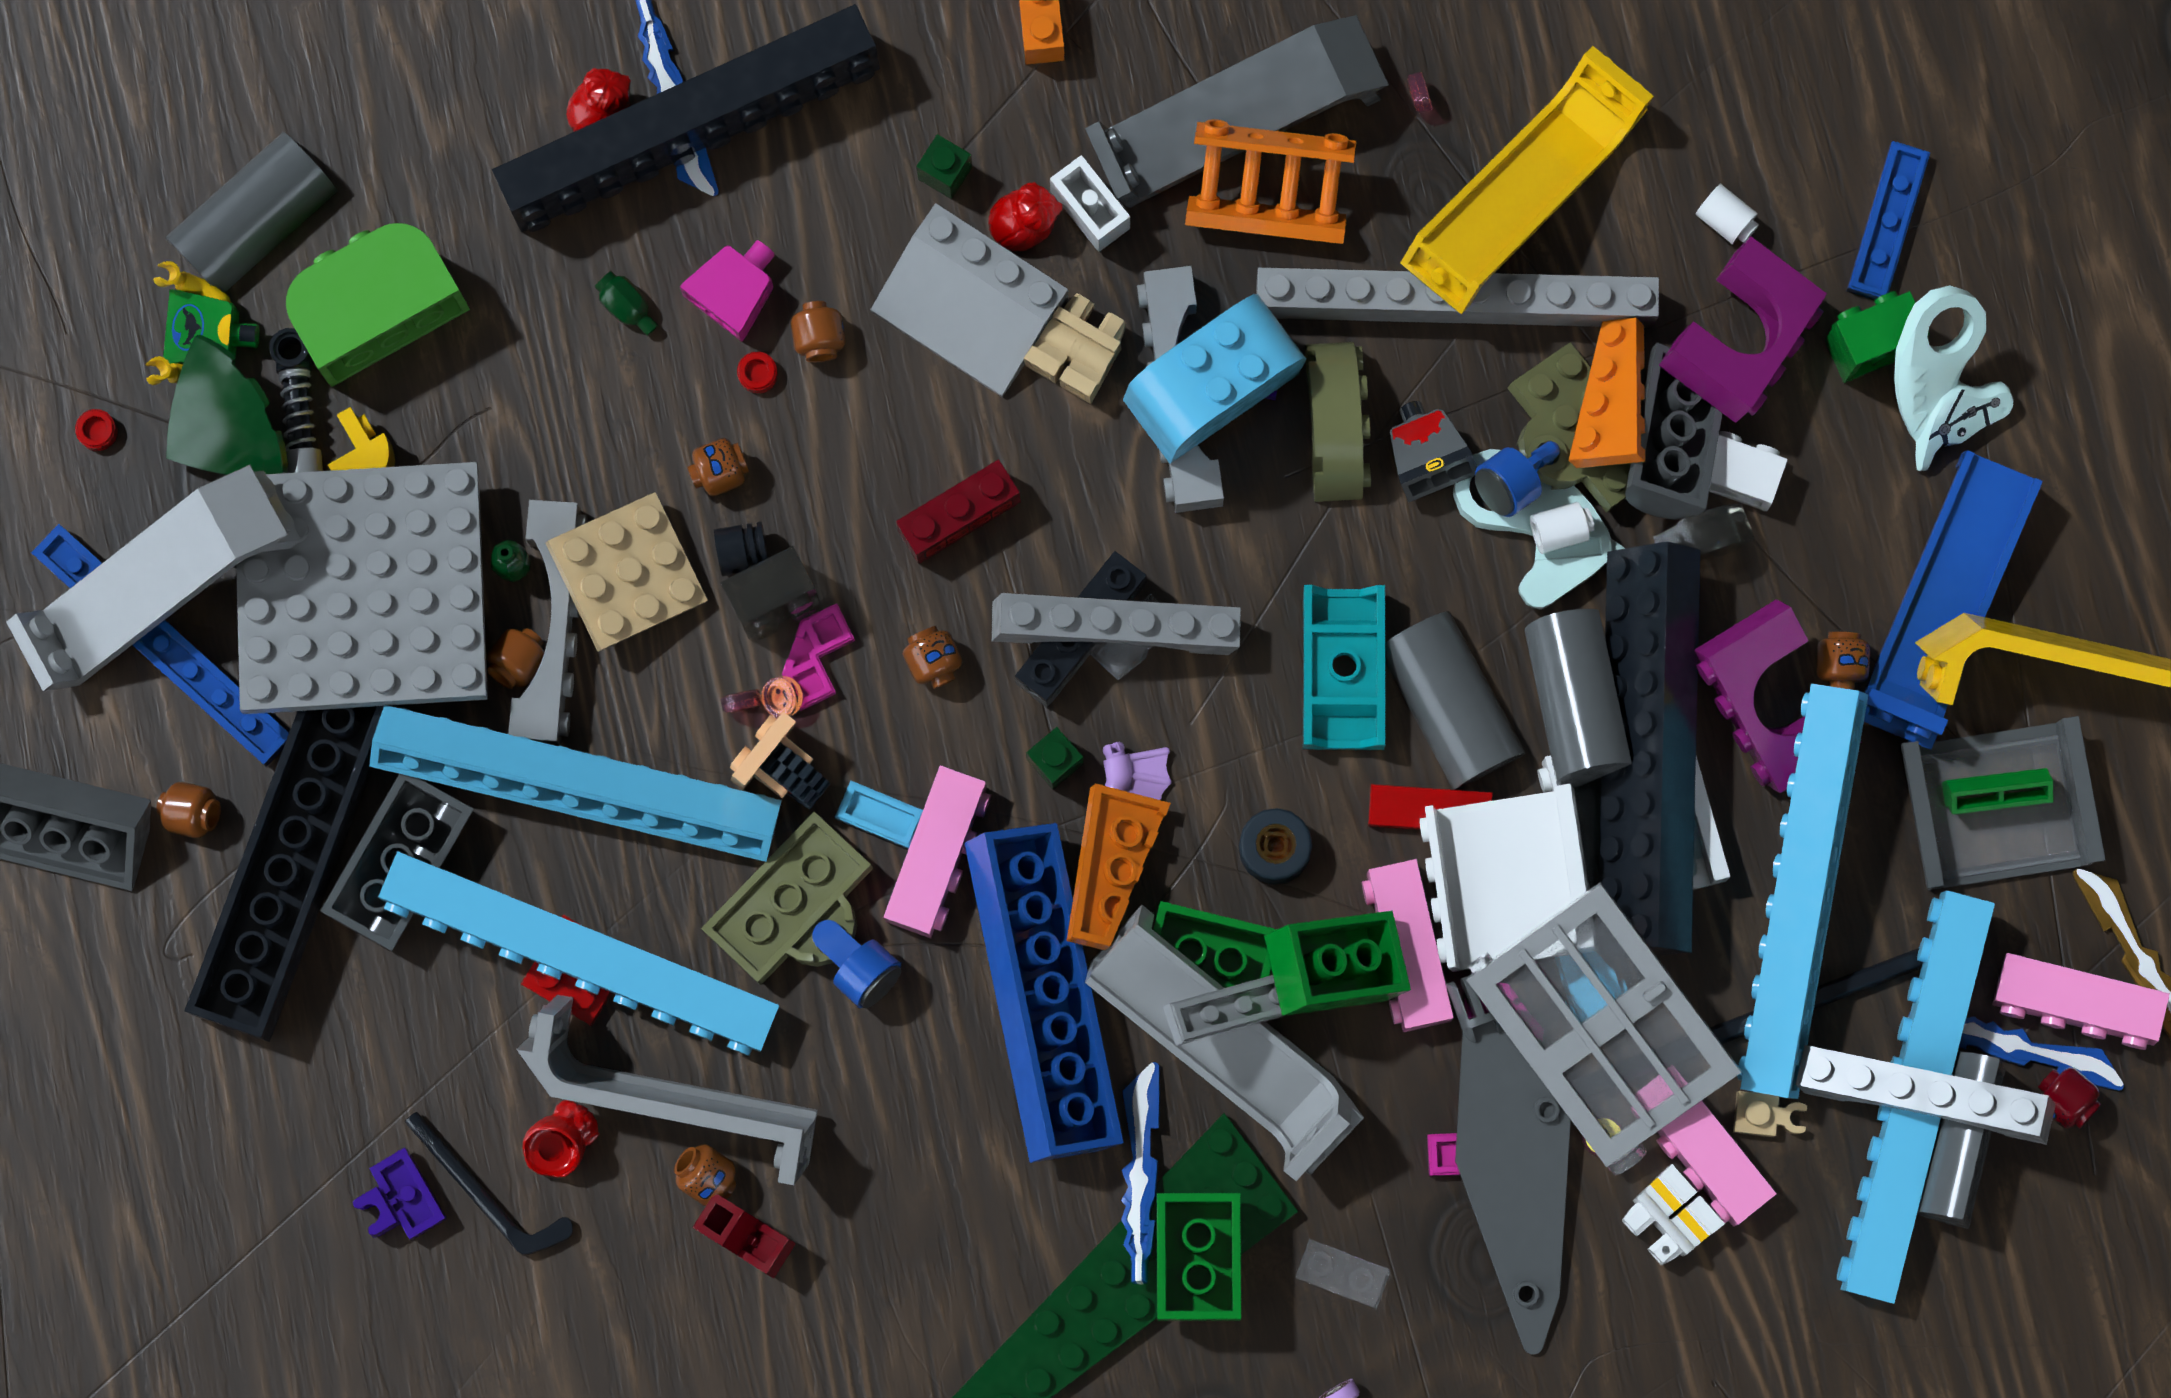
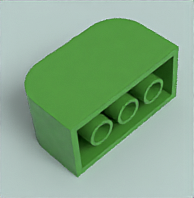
[286,223,470,387]

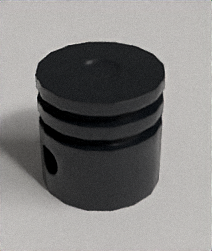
[714,521,770,577]

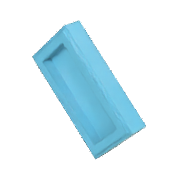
[835,780,923,849]

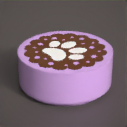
[1319,1379,1360,1398]

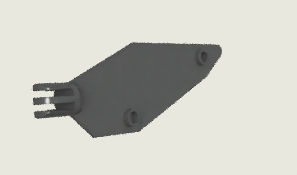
[1446,976,1571,1354]

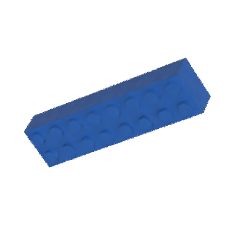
[964,823,1124,1163]

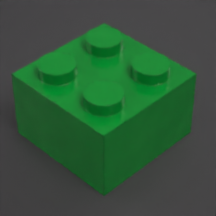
[1825,291,1930,383]

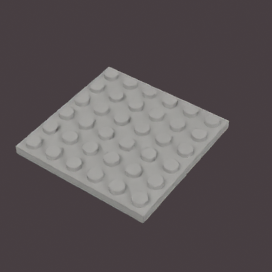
[236,462,488,714]

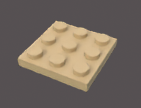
[545,492,708,652]

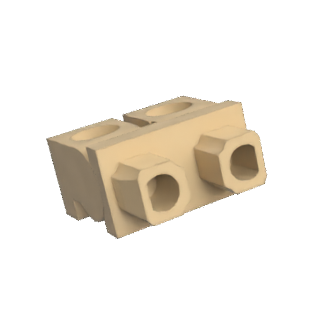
[1023,293,1126,404]

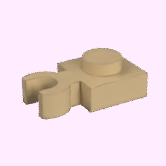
[1733,1091,1807,1137]

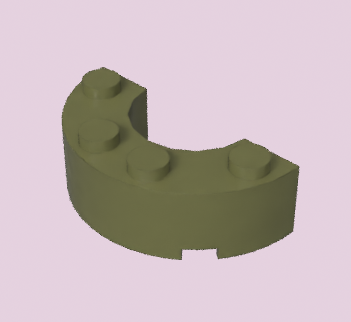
[1304,342,1371,502]

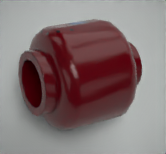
[2038,1067,2101,1129]

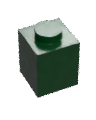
[916,134,972,200]
[1026,727,1084,790]

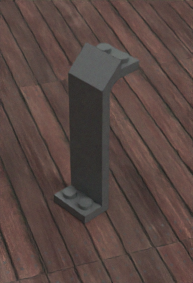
[1085,15,1389,208]

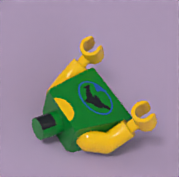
[145,261,260,385]

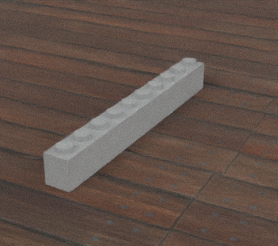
[1256,268,1659,328]

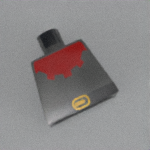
[1390,401,1477,503]

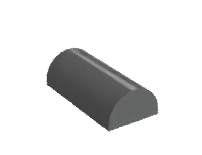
[165,132,338,293]
[1625,343,1722,519]
[1524,609,1632,789]
[1385,611,1526,790]
[320,774,474,951]
[1917,1052,2005,1229]

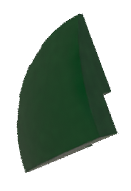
[166,335,288,475]

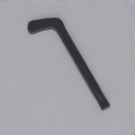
[405,1112,573,1255]

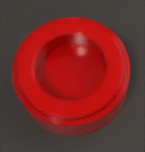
[737,352,778,394]
[75,409,118,451]

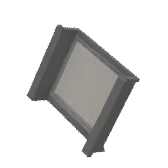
[1901,716,2105,891]

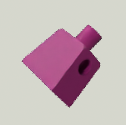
[680,240,775,342]

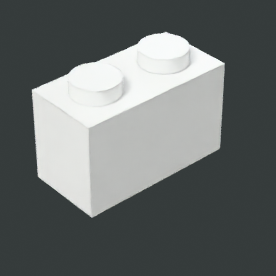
[1050,155,1130,252]
[1709,431,1787,512]

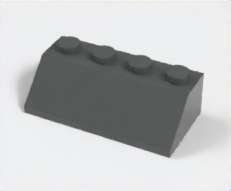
[0,763,151,891]

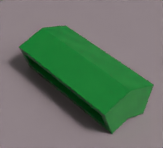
[1942,768,2053,815]

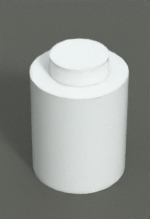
[1695,184,1759,245]
[1530,502,1594,554]

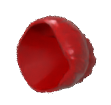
[566,68,631,132]
[988,182,1063,251]
[522,1100,600,1177]

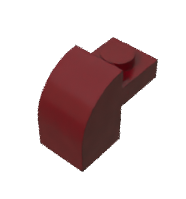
[692,1194,796,1279]

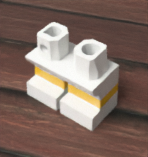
[1622,1164,1725,1265]

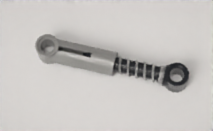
[269,328,323,473]

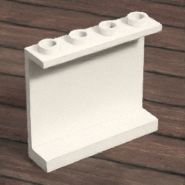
[1420,784,1598,972]

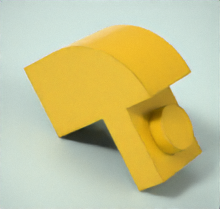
[328,407,395,470]

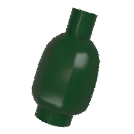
[594,271,658,336]
[491,540,531,582]

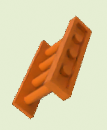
[1185,119,1356,244]

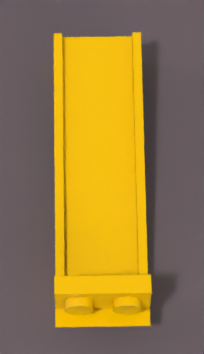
[1400,46,1654,314]
[1915,613,2171,705]

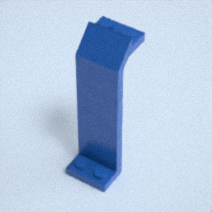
[1864,450,2043,750]

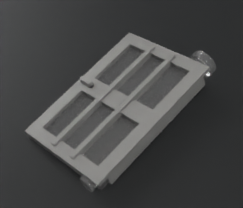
[1467,882,1741,1175]

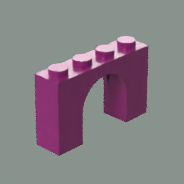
[1659,236,1827,423]
[1694,599,1862,793]

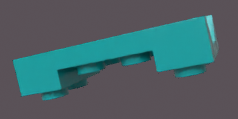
[1303,585,1385,750]

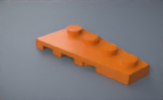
[1568,317,1645,468]
[1067,783,1171,950]

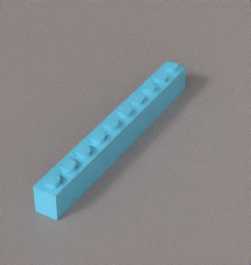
[1737,684,1868,1099]
[369,705,782,862]
[378,851,779,1056]
[1837,890,1995,1304]

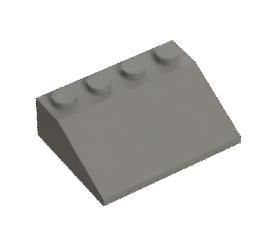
[870,203,1069,397]

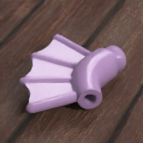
[1103,741,1172,800]

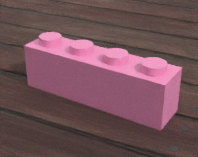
[883,765,991,938]
[1361,859,1453,1032]
[1992,953,2170,1050]
[1630,1064,1776,1227]

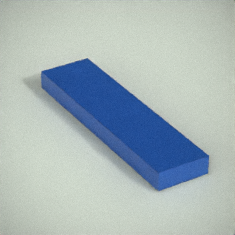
[1847,141,1930,300]

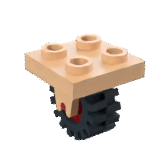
[730,712,830,809]

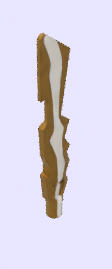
[2072,869,2171,1040]

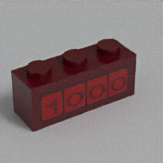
[895,459,1021,564]

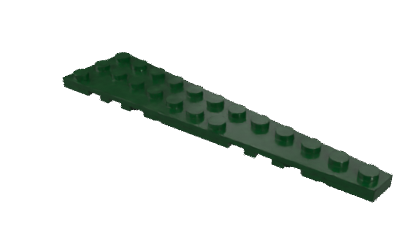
[952,1113,1298,1398]

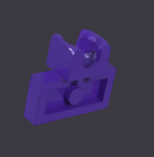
[353,1147,447,1240]

